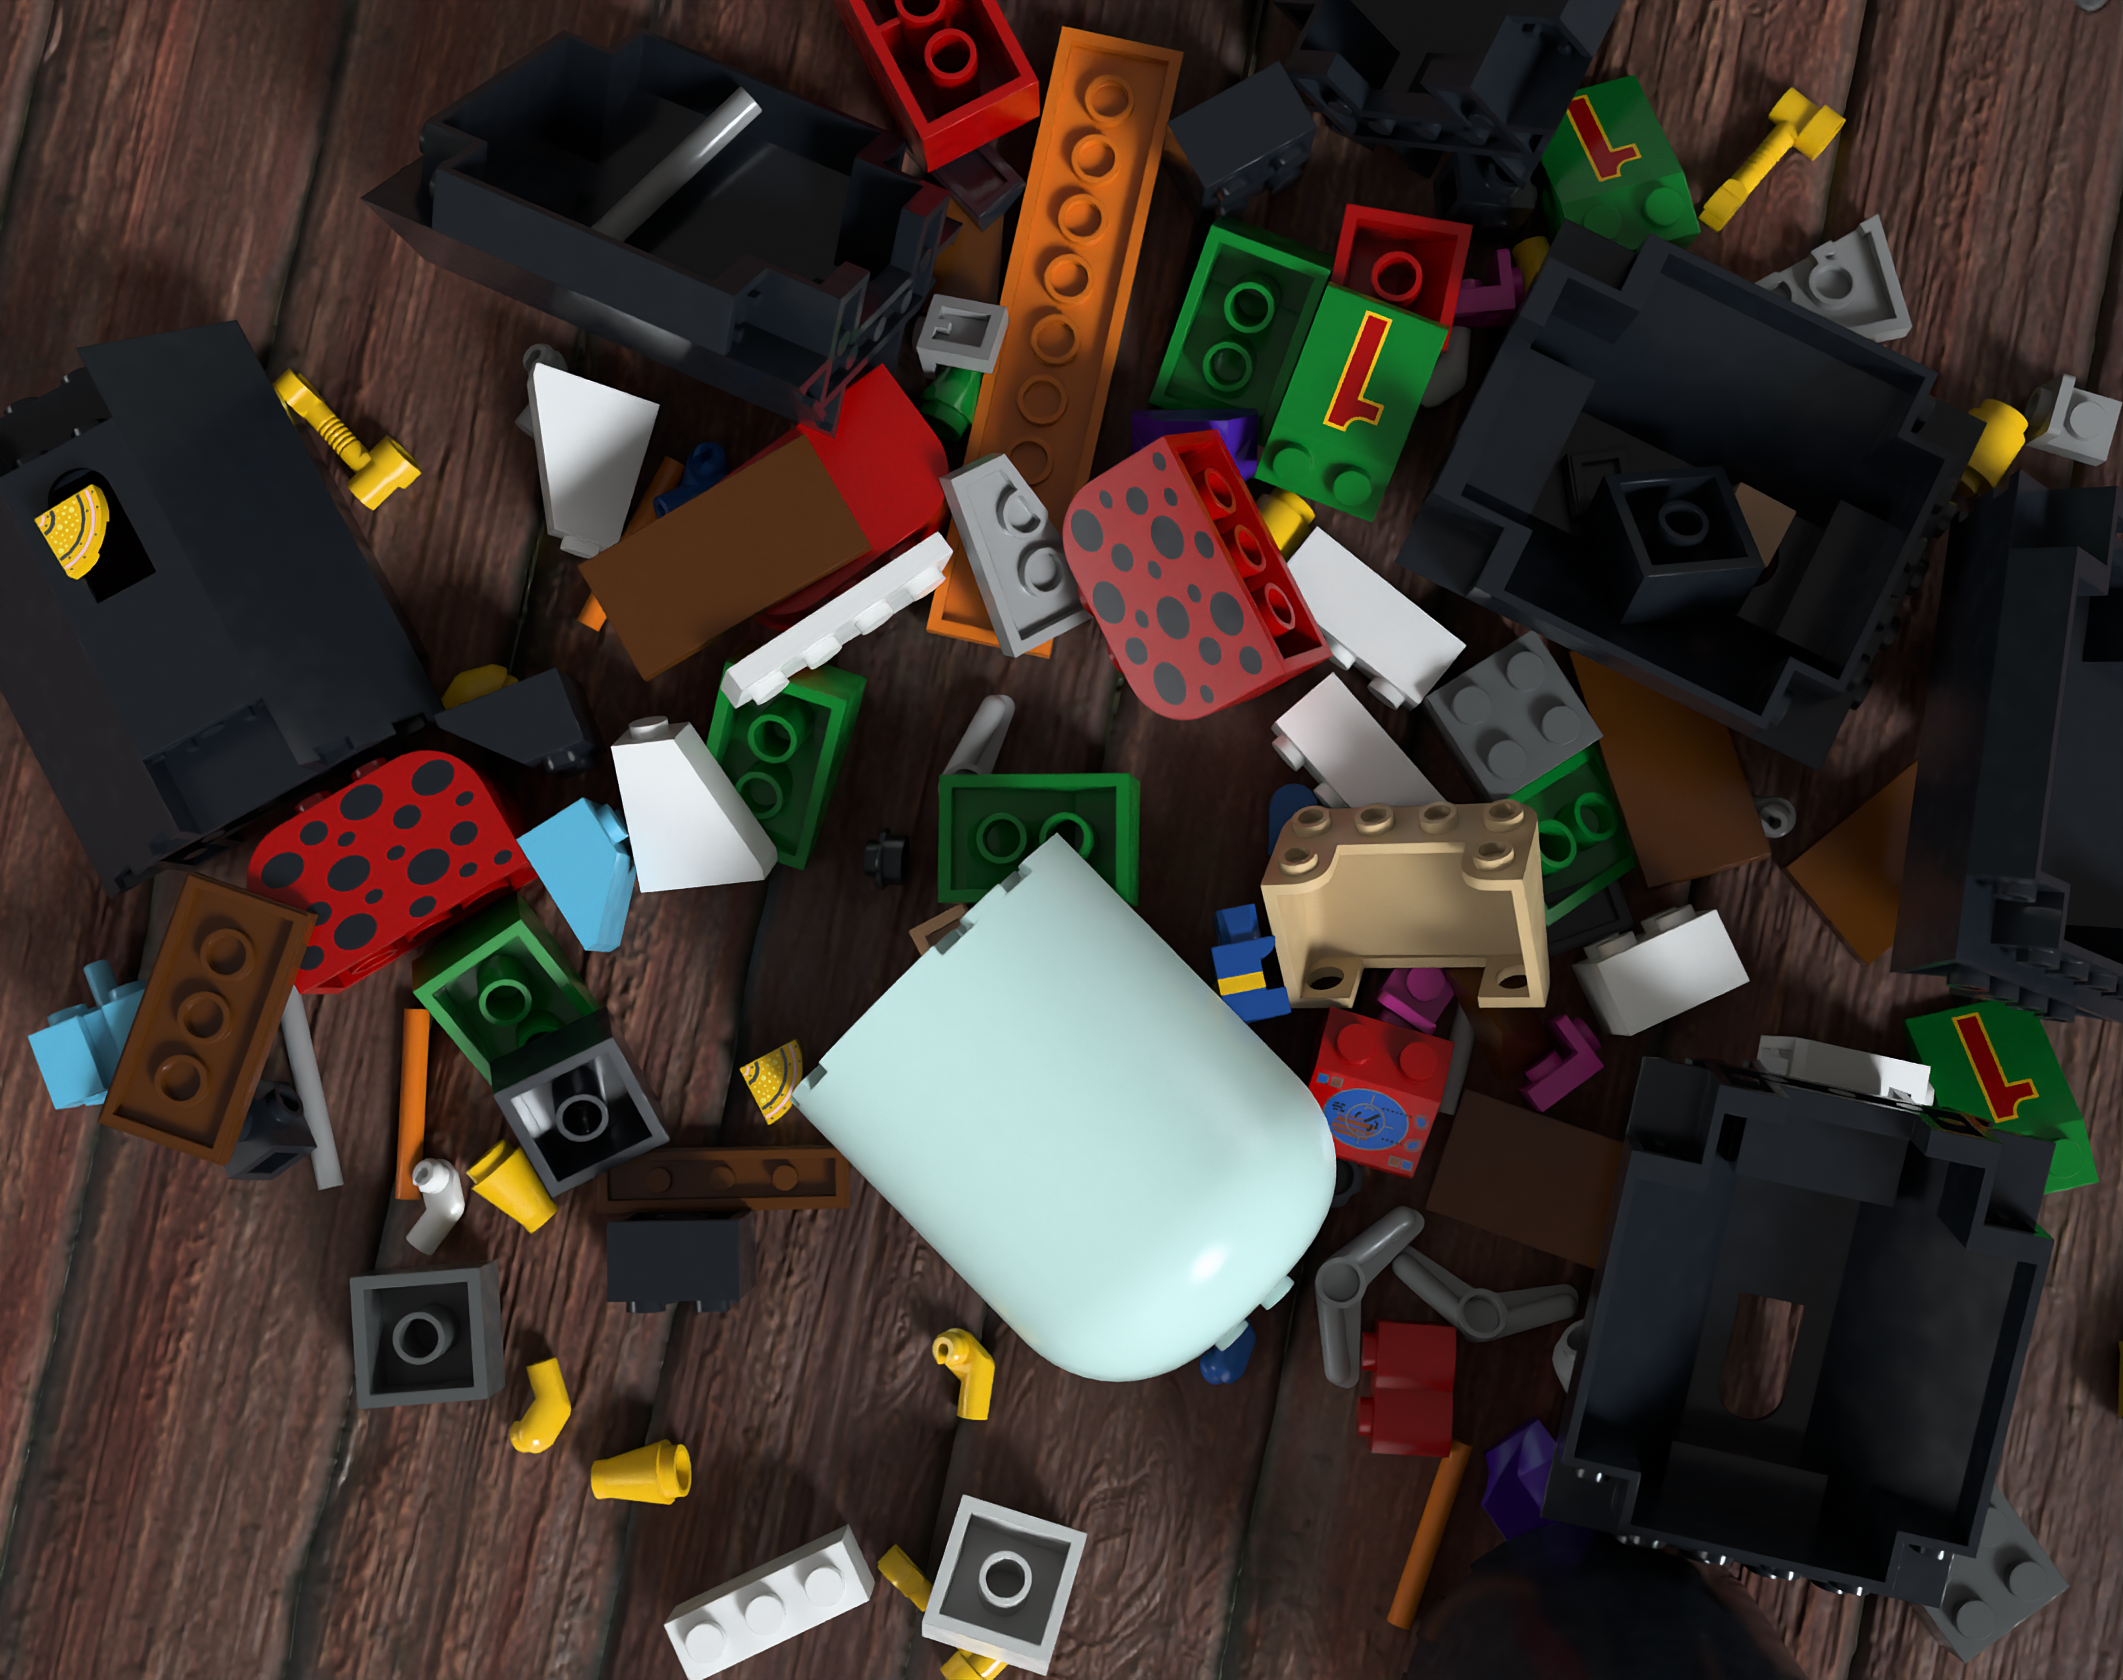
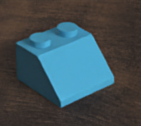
[516,798,637,952]

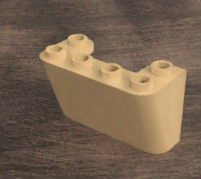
[1260,799,1550,1008]

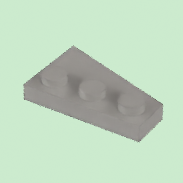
[1755,214,1912,343]
[939,452,1094,658]

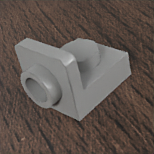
[912,294,1009,379]
[2024,373,2123,466]

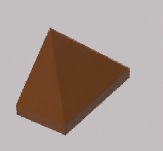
[1443,967,1553,1080]

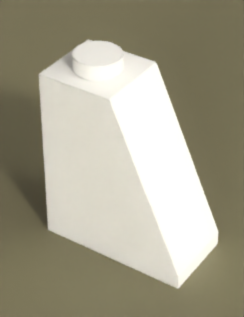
[527,362,660,559]
[611,716,778,893]
[1757,1035,1934,1106]

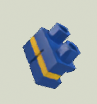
[1206,904,1291,1023]

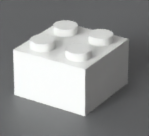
[1571,904,1750,1036]
[922,1494,1087,1676]

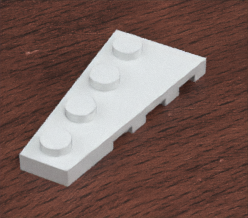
[720,531,953,709]

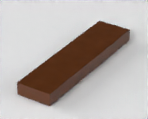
[595,1144,851,1214]

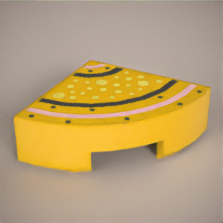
[34,484,109,580]
[740,1039,805,1125]

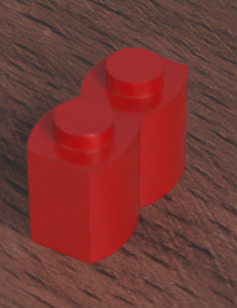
[1356,1318,1456,1458]

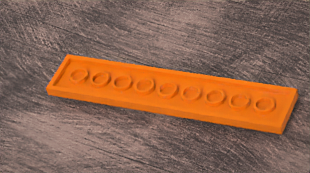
[926,26,1184,659]

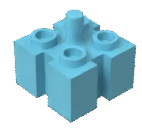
[28,959,147,1109]

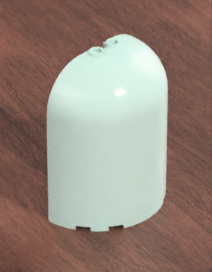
[789,833,1337,1382]

